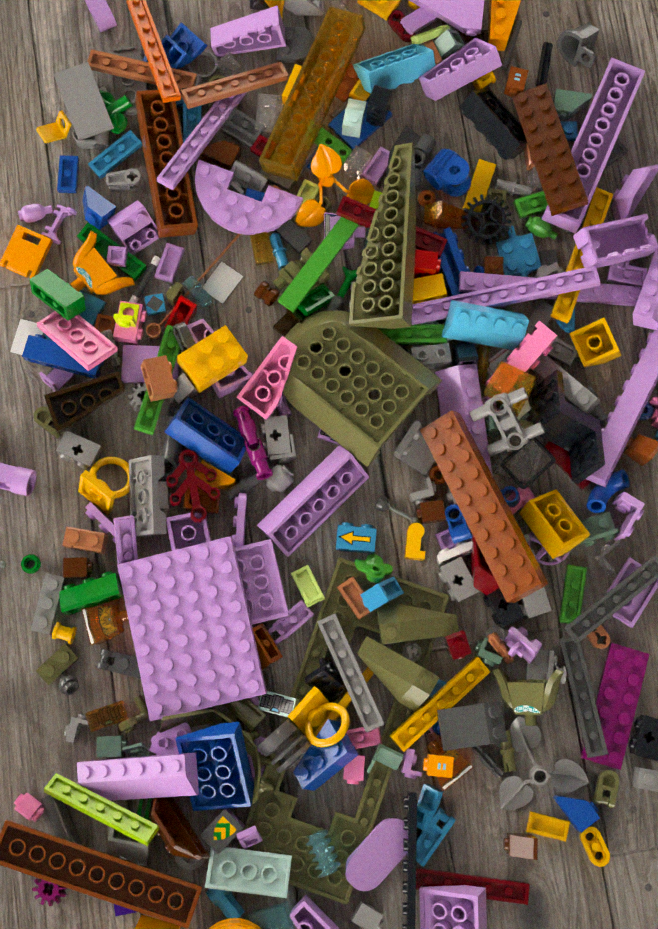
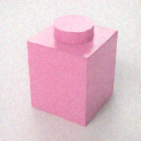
[343,755,365,784]

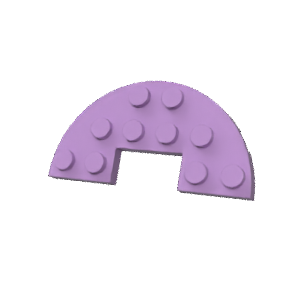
[195,160,303,235]

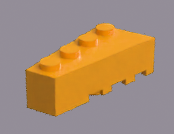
[488,0,521,51]

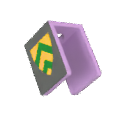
[200,808,245,854]

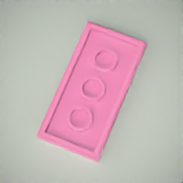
[37,311,118,371]

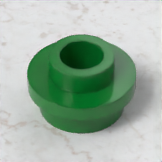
[21,554,41,574]

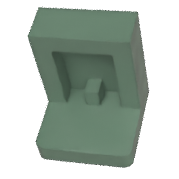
[474,637,503,667]

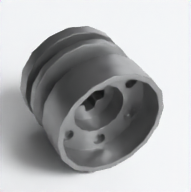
[257,718,311,773]

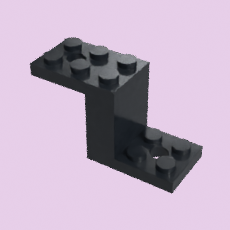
[531,370,605,484]

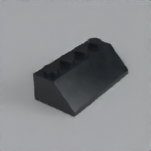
[459,88,527,160]

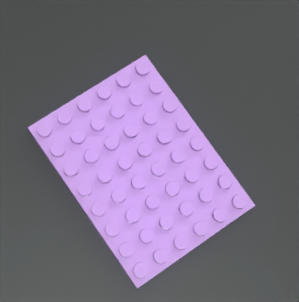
[117,536,267,721]

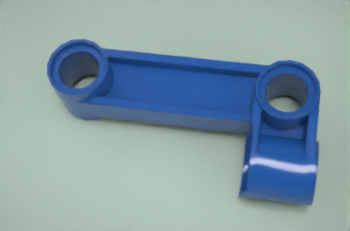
[445,486,520,544]

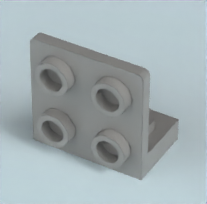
[393,420,435,476]

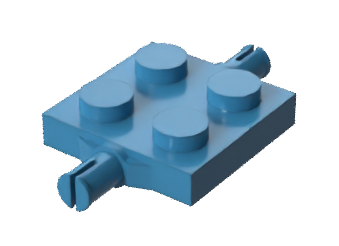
[495,226,541,277]

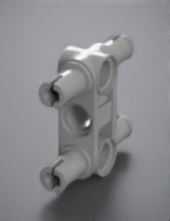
[470,387,545,456]

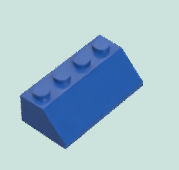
[165,397,246,475]

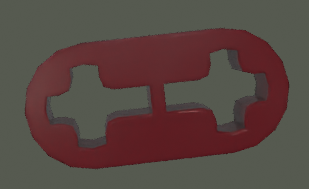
[388,10,415,42]

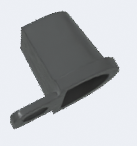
[557,23,599,68]

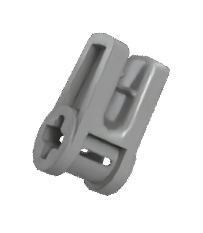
[106,168,144,192]

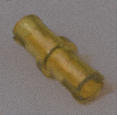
[477,344,490,384]

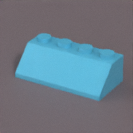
[353,44,436,94]
[442,300,529,350]

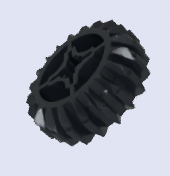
[461,194,511,245]

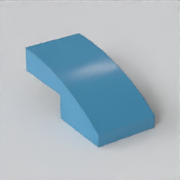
[417,783,444,831]

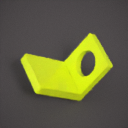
[113,302,139,328]

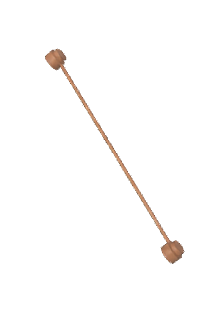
[146,186,280,339]

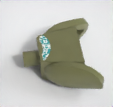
[492,668,564,726]

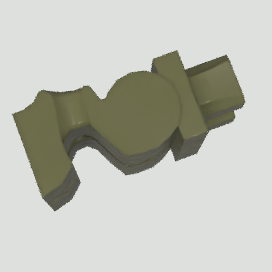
[273,247,330,291]

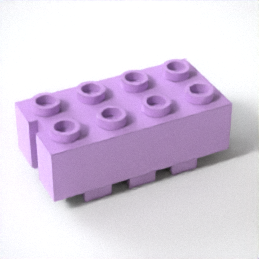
[573,214,658,268]

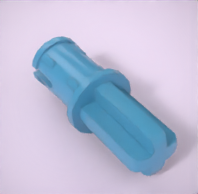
[269,233,289,270]

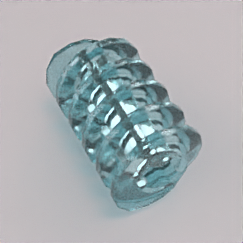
[305,830,341,878]

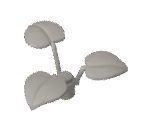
[499,716,589,810]

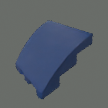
[143,22,208,69]

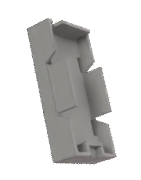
[129,455,169,537]

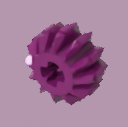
[32,878,67,906]

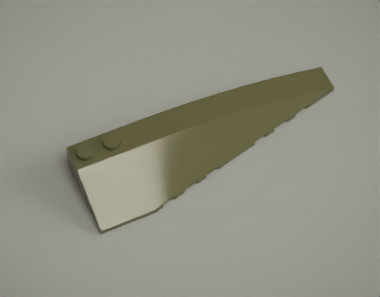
[349,142,416,329]

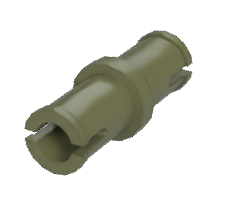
[499,730,517,772]

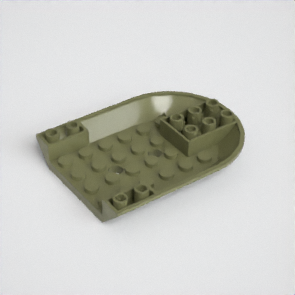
[283,310,442,468]

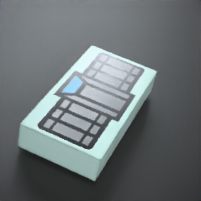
[258,691,299,717]

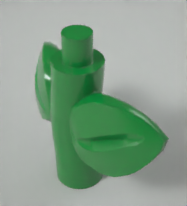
[99,90,133,134]

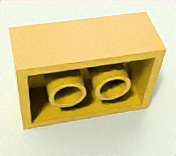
[177,325,248,393]

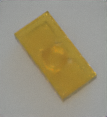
[250,232,274,266]

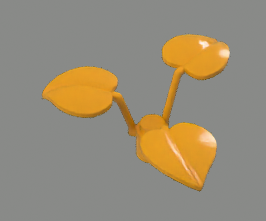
[296,144,375,227]

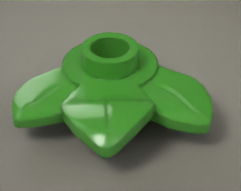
[354,554,393,583]

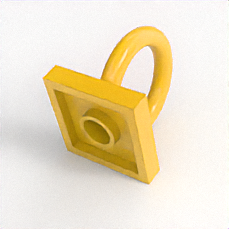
[78,456,130,515]
[287,686,350,747]

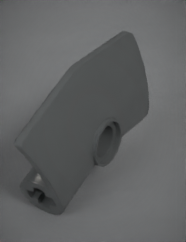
[386,126,436,190]

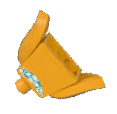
[70,230,135,295]

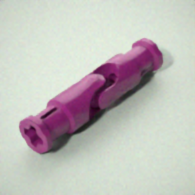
[233,406,273,480]

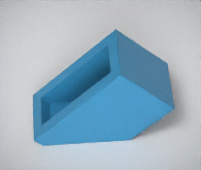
[360,576,404,612]

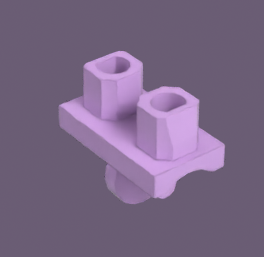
[504,626,542,664]

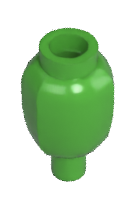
[524,216,558,240]

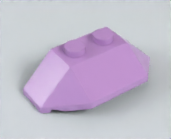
[611,164,658,220]

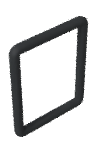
[500,437,556,489]

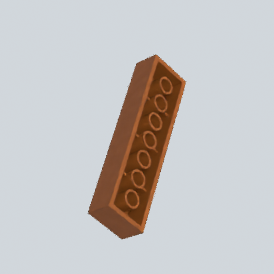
[135,90,198,238]

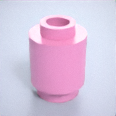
[14,792,45,822]

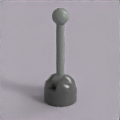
[374,495,419,523]

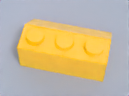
[519,489,591,559]

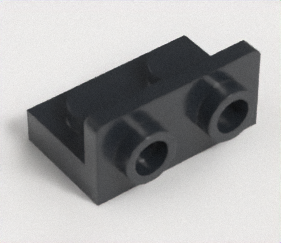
[305,657,348,703]

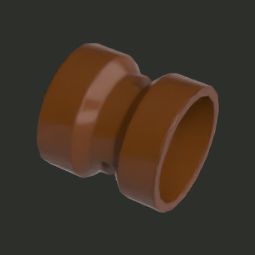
[254,281,280,307]

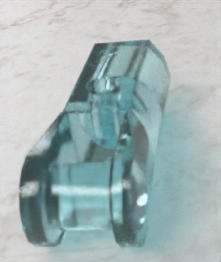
[182,275,212,307]

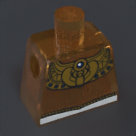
[81,605,129,645]
[426,739,474,791]

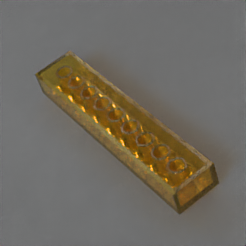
[259,7,366,182]

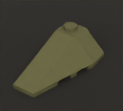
[376,603,459,645]
[357,636,440,711]

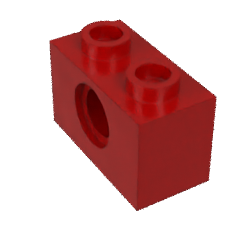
[414,250,441,279]

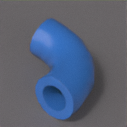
[587,469,630,513]

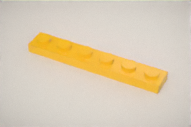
[390,657,490,752]

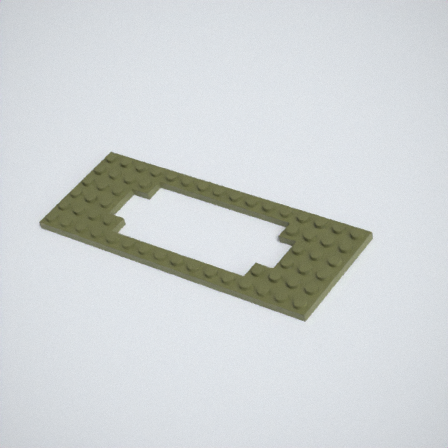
[237,557,449,905]

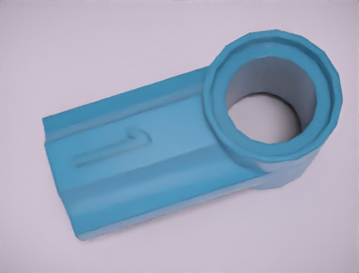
[205,888,245,919]

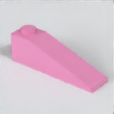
[236,336,298,420]

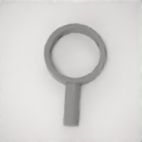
[187,49,218,86]

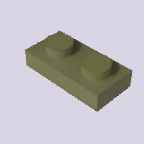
[35,643,79,685]

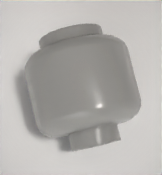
[266,464,294,492]

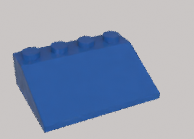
[175,722,254,811]

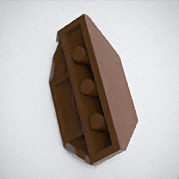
[151,797,210,860]

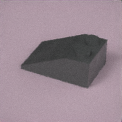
[437,701,508,751]

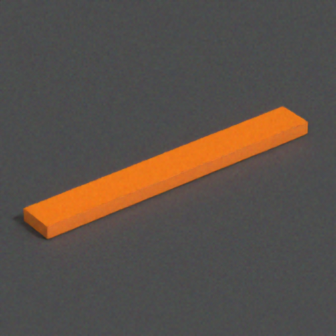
[126,0,181,103]

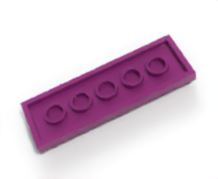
[581,643,650,770]

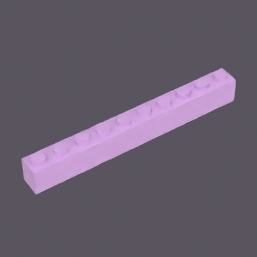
[586,330,658,487]

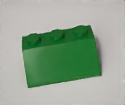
[59,571,124,615]

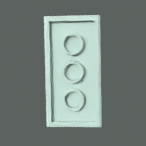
[205,847,292,898]

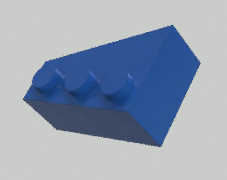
[293,719,359,791]

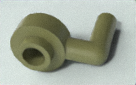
[118,695,149,734]

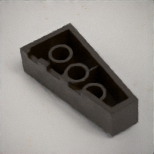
[44,371,125,434]

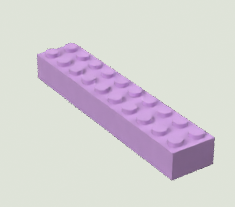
[541,57,645,234]

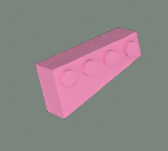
[485,321,557,395]

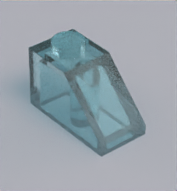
[248,901,294,929]

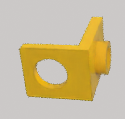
[36,110,72,143]

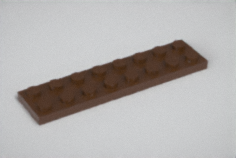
[511,83,589,216]

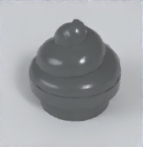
[59,675,79,695]

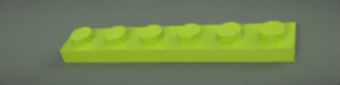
[44,773,159,846]

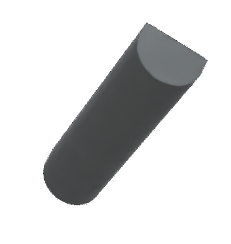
[41,795,82,845]

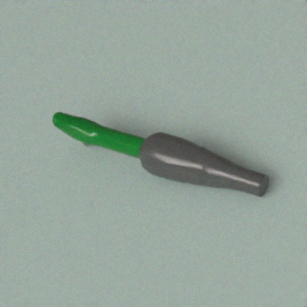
[326,266,357,311]

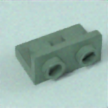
[579,511,620,547]

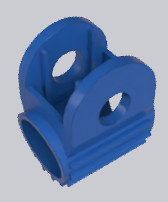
[423,148,471,197]

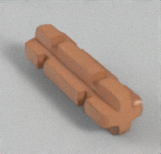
[488,632,514,664]

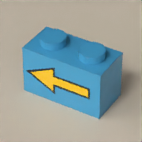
[335,522,377,554]

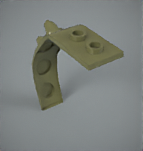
[160,709,273,804]

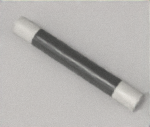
[129,256,161,303]

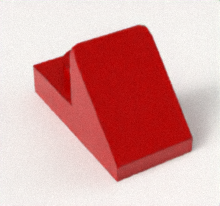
[165,295,197,327]

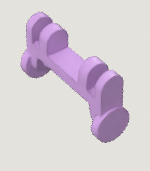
[41,204,77,245]

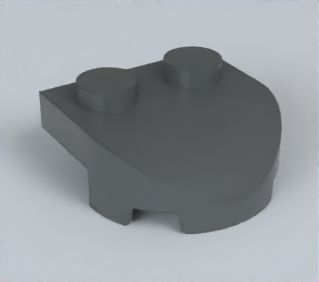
[276,27,318,66]

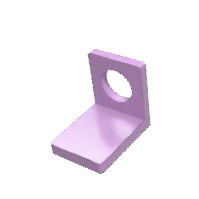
[39,368,74,392]

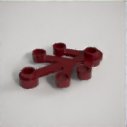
[166,450,220,523]

